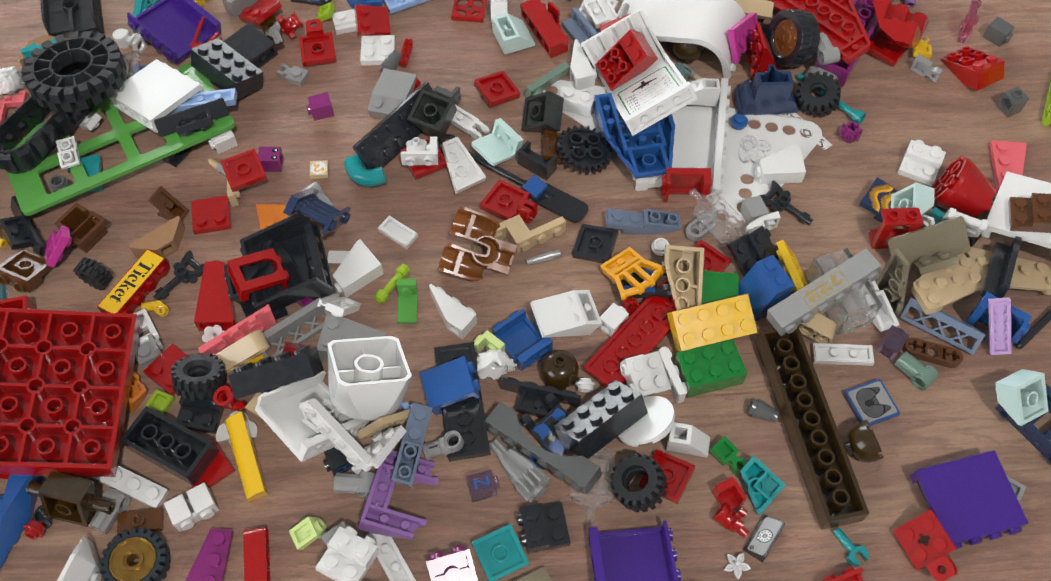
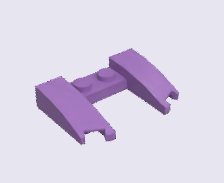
[358,450,439,539]

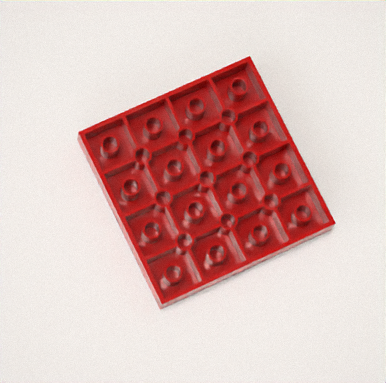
[0,308,141,477]

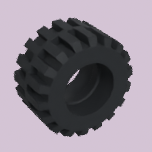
[610,453,668,513]

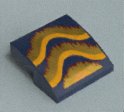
[859,177,898,223]

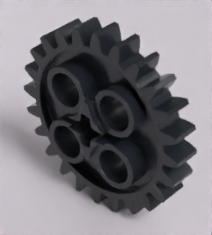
[556,125,613,175]

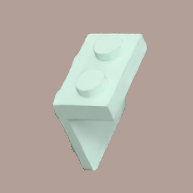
[471,118,524,166]

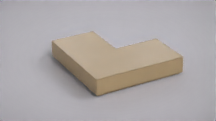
[357,409,410,439]

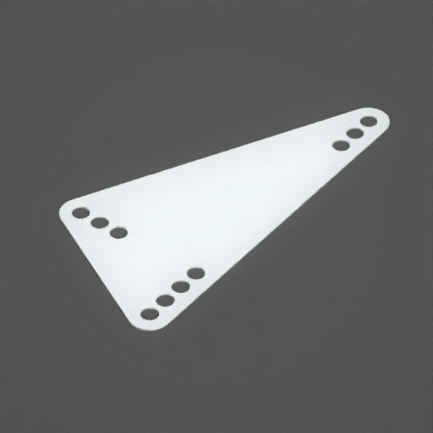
[543,80,822,222]

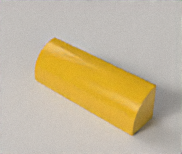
[225,411,269,502]

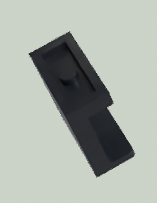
[223,23,278,68]

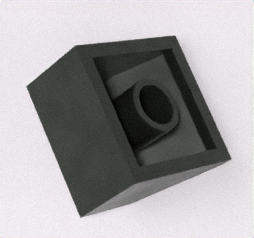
[407,89,457,140]
[521,91,564,133]

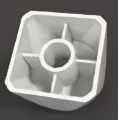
[327,336,412,421]

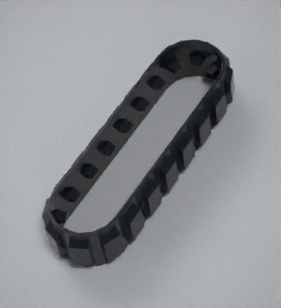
[0,62,104,174]

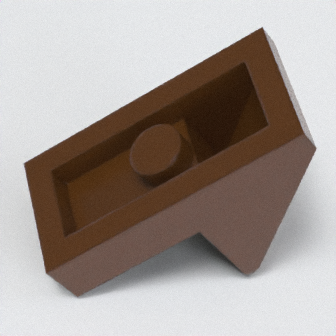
[147,186,190,221]

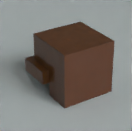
[54,202,108,253]

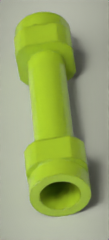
[374,264,411,304]

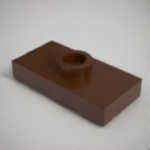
[542,129,562,163]
[117,507,164,536]

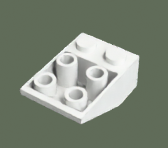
[530,290,602,338]

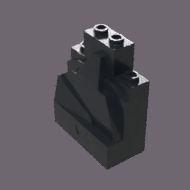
[224,212,336,311]

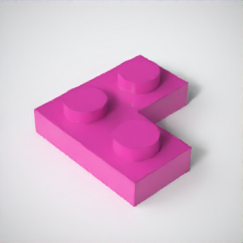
[45,226,72,268]

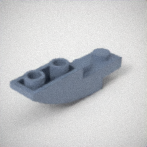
[605,208,681,235]
[391,402,432,486]

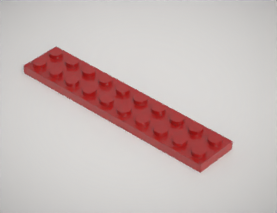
[583,240,731,387]

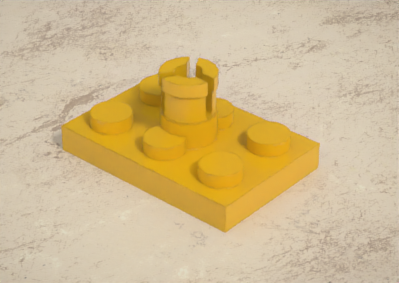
[776,240,808,292]

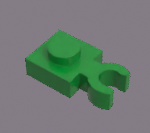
[709,436,747,475]

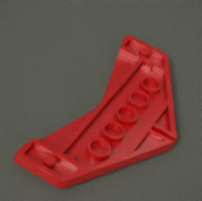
[768,0,871,65]

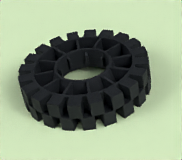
[21,31,127,112]

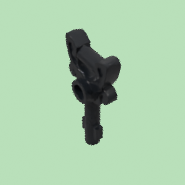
[759,180,813,226]
[153,250,204,300]

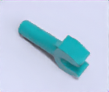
[833,527,869,567]

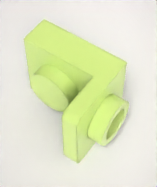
[474,330,505,354]
[289,516,327,550]

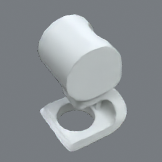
[112,29,147,55]

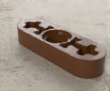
[902,337,963,368]

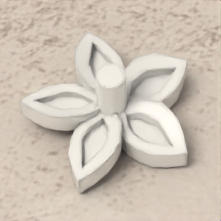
[724,553,751,580]

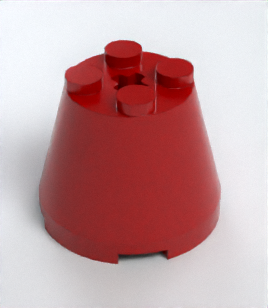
[931,155,998,218]

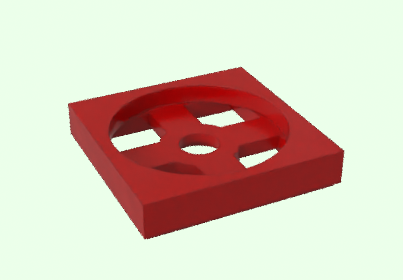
[451,0,487,23]

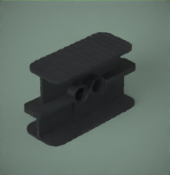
[40,0,105,37]

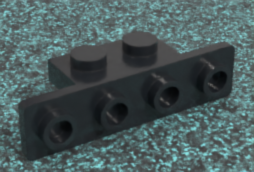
[154,98,229,137]
[0,196,45,256]
[501,377,581,418]

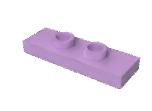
[988,297,1012,355]

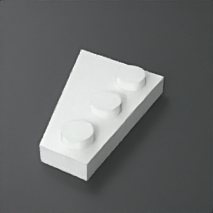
[442,137,486,194]

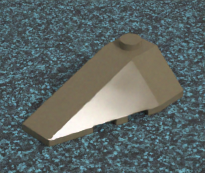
[876,248,910,318]

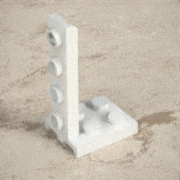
[298,398,407,474]

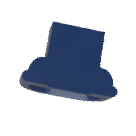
[734,64,799,115]

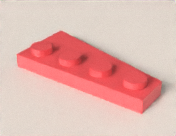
[989,140,1027,194]
[198,305,277,357]

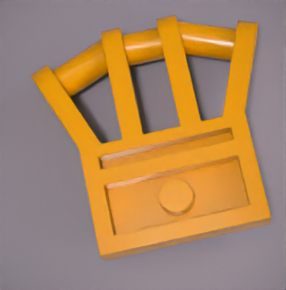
[600,247,666,301]

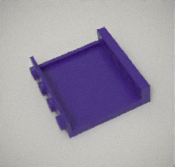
[127,0,221,64]
[910,450,1029,549]
[588,520,681,581]

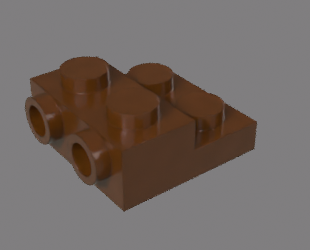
[1008,193,1051,233]
[0,248,55,293]

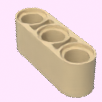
[798,313,836,344]
[215,329,270,373]

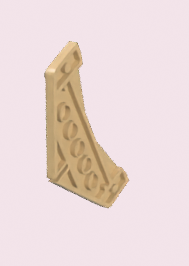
[911,247,1051,315]

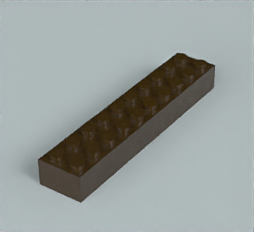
[755,326,870,530]

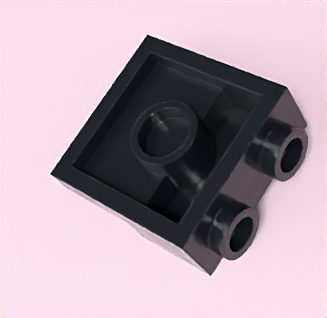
[727,225,780,277]
[175,393,225,434]
[517,502,571,554]

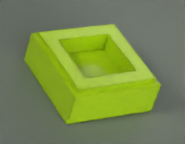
[317,2,335,22]
[145,389,175,416]

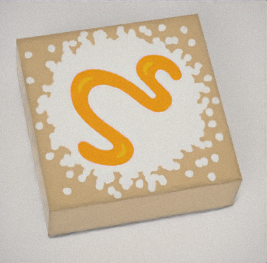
[310,160,329,179]

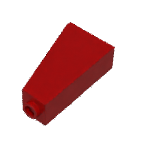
[194,260,238,331]

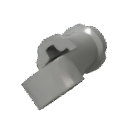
[423,430,464,461]

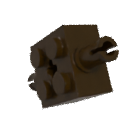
[26,471,115,527]

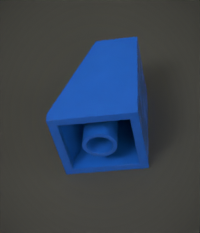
[738,255,795,321]

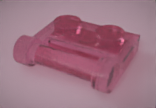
[957,0,982,43]

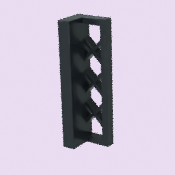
[981,236,1022,298]

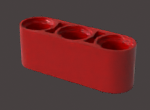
[243,527,271,581]

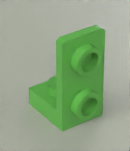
[396,278,418,324]

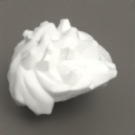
[0,66,25,95]
[477,349,517,380]

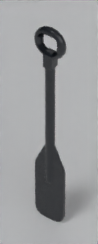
[438,134,588,223]

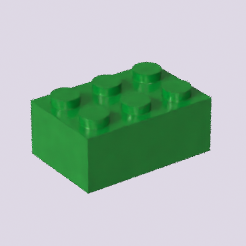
[674,339,748,398]

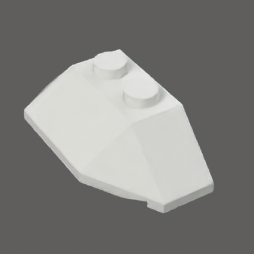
[57,537,102,581]

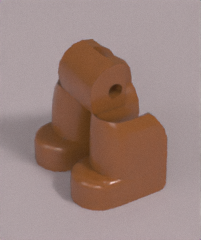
[438,206,517,281]

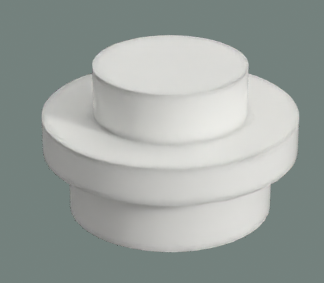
[651,238,670,256]
[575,378,595,393]

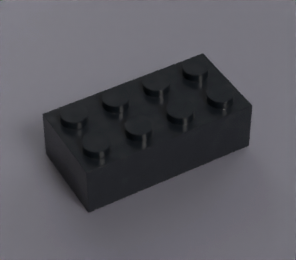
[191,38,263,100]
[228,345,324,399]
[554,380,648,459]
[120,406,220,486]

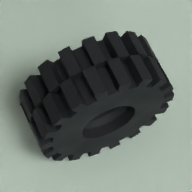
[796,71,841,118]
[171,353,226,401]

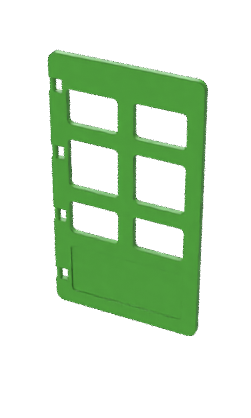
[7,62,235,216]

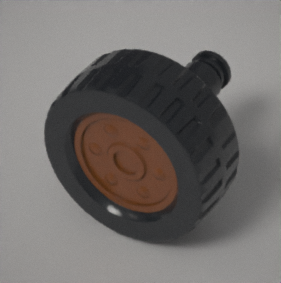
[766,9,820,67]

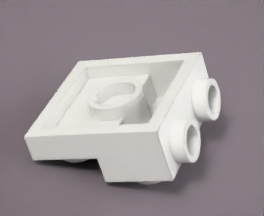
[897,140,946,186]
[620,351,672,397]
[315,526,379,581]

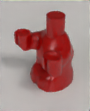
[276,12,304,40]
[213,383,246,411]
[713,502,749,538]

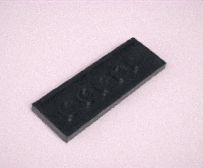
[352,82,435,169]
[434,342,491,462]

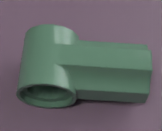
[894,351,939,391]

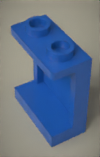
[966,292,1032,345]
[493,309,553,371]
[420,356,481,415]

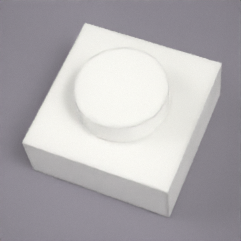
[79,112,102,131]

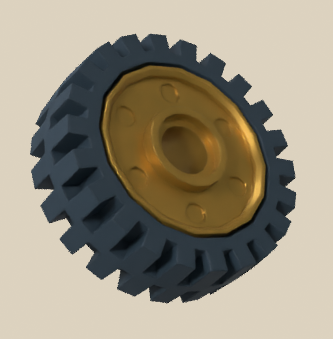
[99,528,171,581]

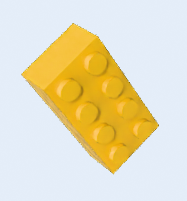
[667,294,758,351]

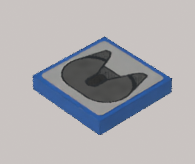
[843,379,900,427]

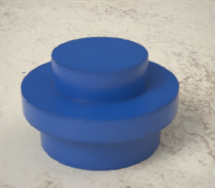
[731,114,748,130]

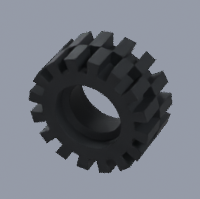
[73,257,113,290]

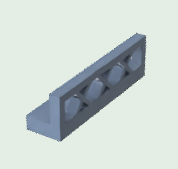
[562,7,598,64]
[900,296,985,355]

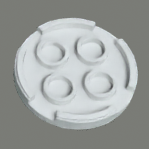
[618,396,675,447]

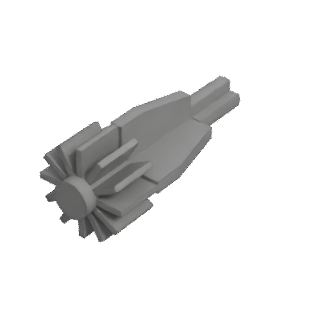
[489,438,551,502]

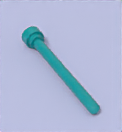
[796,73,866,124]

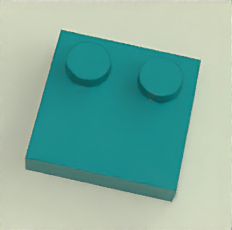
[471,524,529,581]

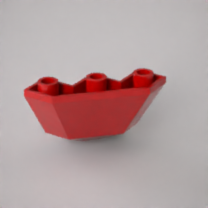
[873,0,929,49]

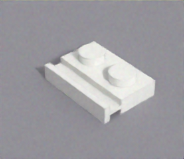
[583,0,618,29]
[332,9,357,35]
[317,293,361,317]

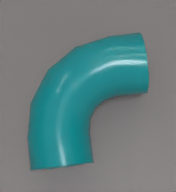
[344,156,387,187]

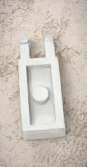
[451,105,489,140]
[659,346,687,404]

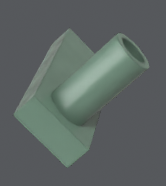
[524,61,570,97]

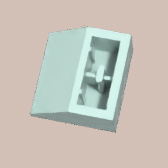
[492,13,535,55]

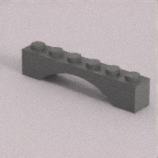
[485,402,602,495]

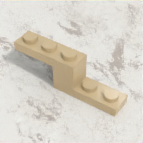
[470,215,566,254]

